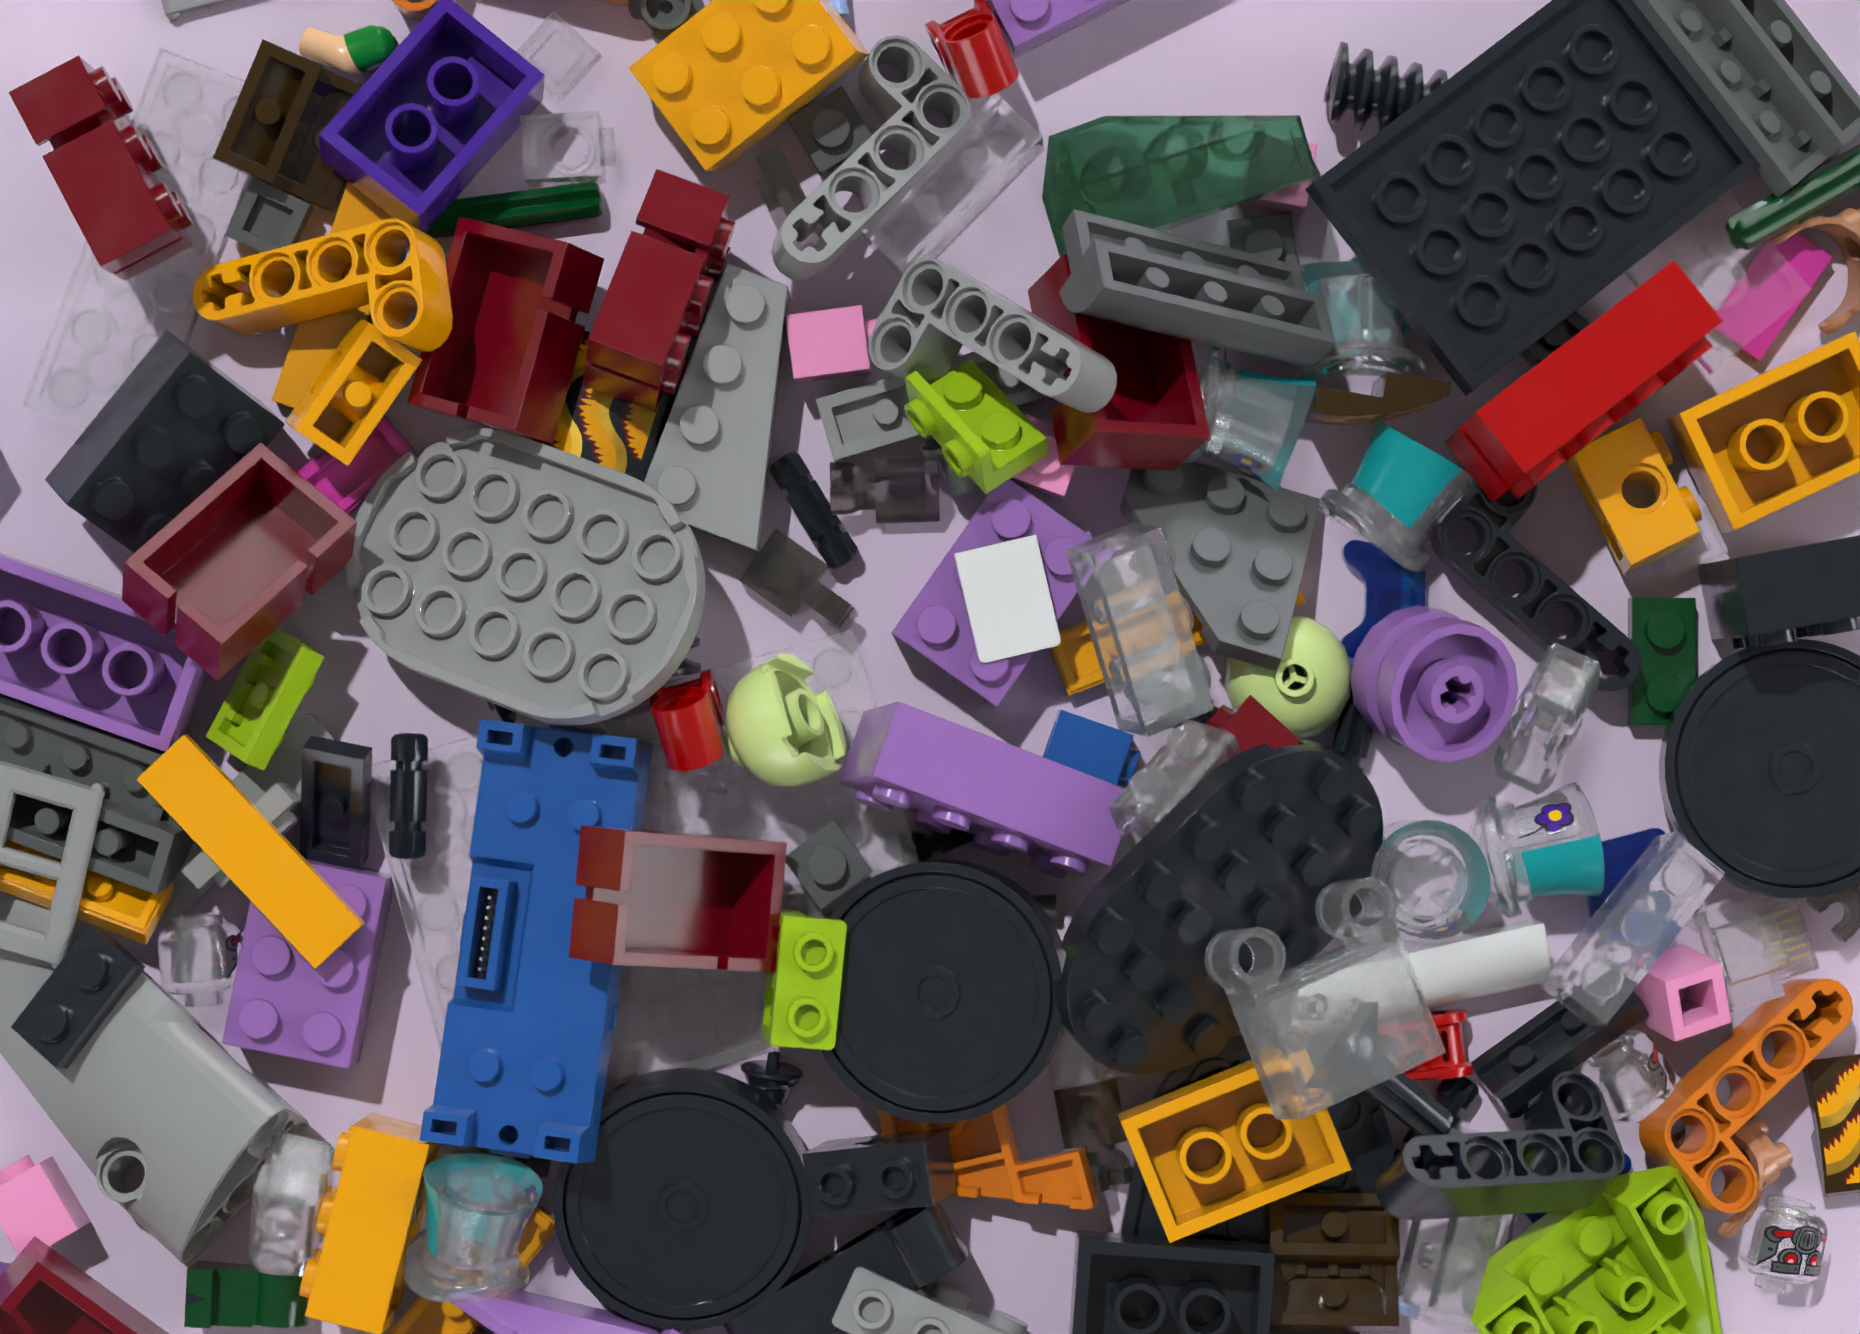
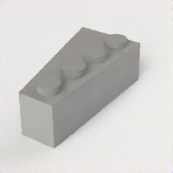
[644,263,790,553]

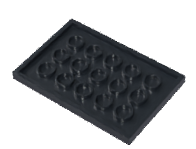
[1305,0,1760,396]

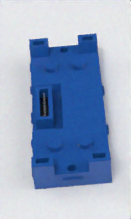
[420,719,653,1164]

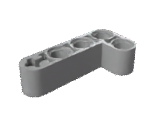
[771,35,971,281]
[868,257,1117,413]

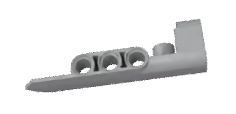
[0,891,309,1263]

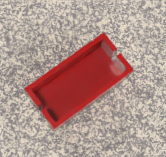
[1444,260,1723,503]

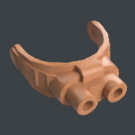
[1770,208,1860,334]
[1671,1115,1793,1239]

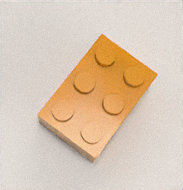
[628,0,869,172]
[1666,331,1860,534]
[1117,1042,1352,1243]
[299,1113,441,1334]

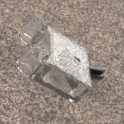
[1205,877,1453,1136]

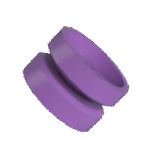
[1350,605,1518,763]

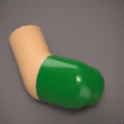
[299,25,399,75]

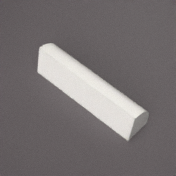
[1287,919,1551,1037]

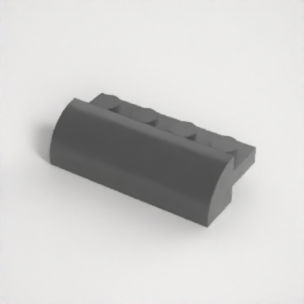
[1632,0,1860,197]
[1059,209,1335,367]
[0,693,194,895]

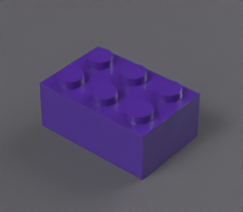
[319,0,545,233]

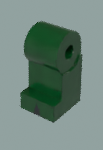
[184,1260,309,1328]

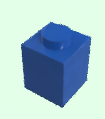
[1042,710,1140,787]

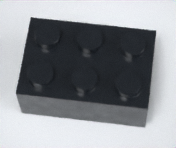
[45,329,285,553]
[1698,535,1860,649]
[1069,1230,1275,1334]

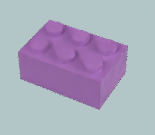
[891,479,1108,707]
[222,859,396,1069]

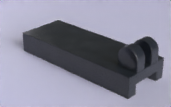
[1471,964,1649,1119]

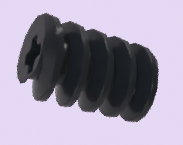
[1323,41,1448,132]

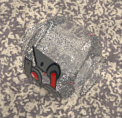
[158,912,241,1007]
[1580,1030,1677,1124]
[1737,1194,1828,1294]

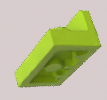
[904,359,1049,494]
[205,628,324,771]
[760,908,847,1050]

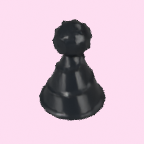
[740,1051,803,1110]

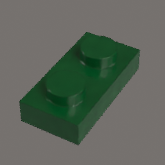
[1628,598,1696,725]

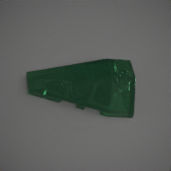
[1042,115,1319,257]

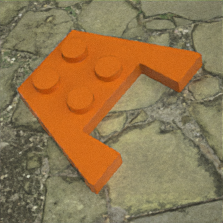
[876,1103,1099,1210]

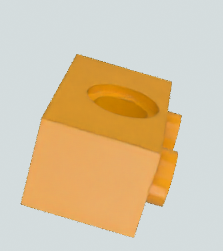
[285,318,422,466]
[1566,418,1702,575]

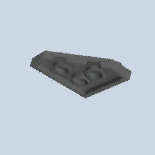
[1120,459,1322,671]

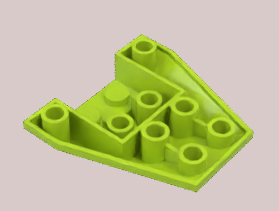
[1471,1165,1722,1334]

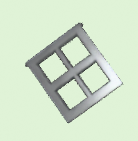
[0,761,105,969]

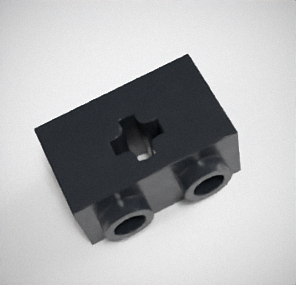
[802,1128,957,1218]

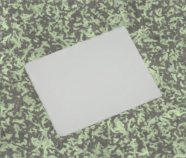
[954,535,1061,663]

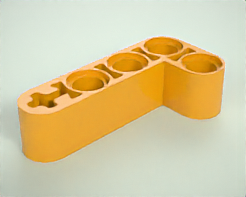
[192,218,453,352]

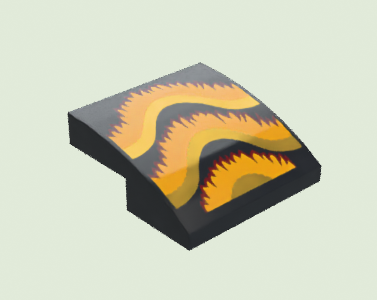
[529,330,679,482]

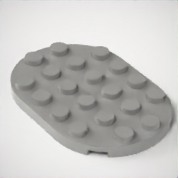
[346,428,705,725]

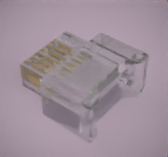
[1679,891,1820,1013]

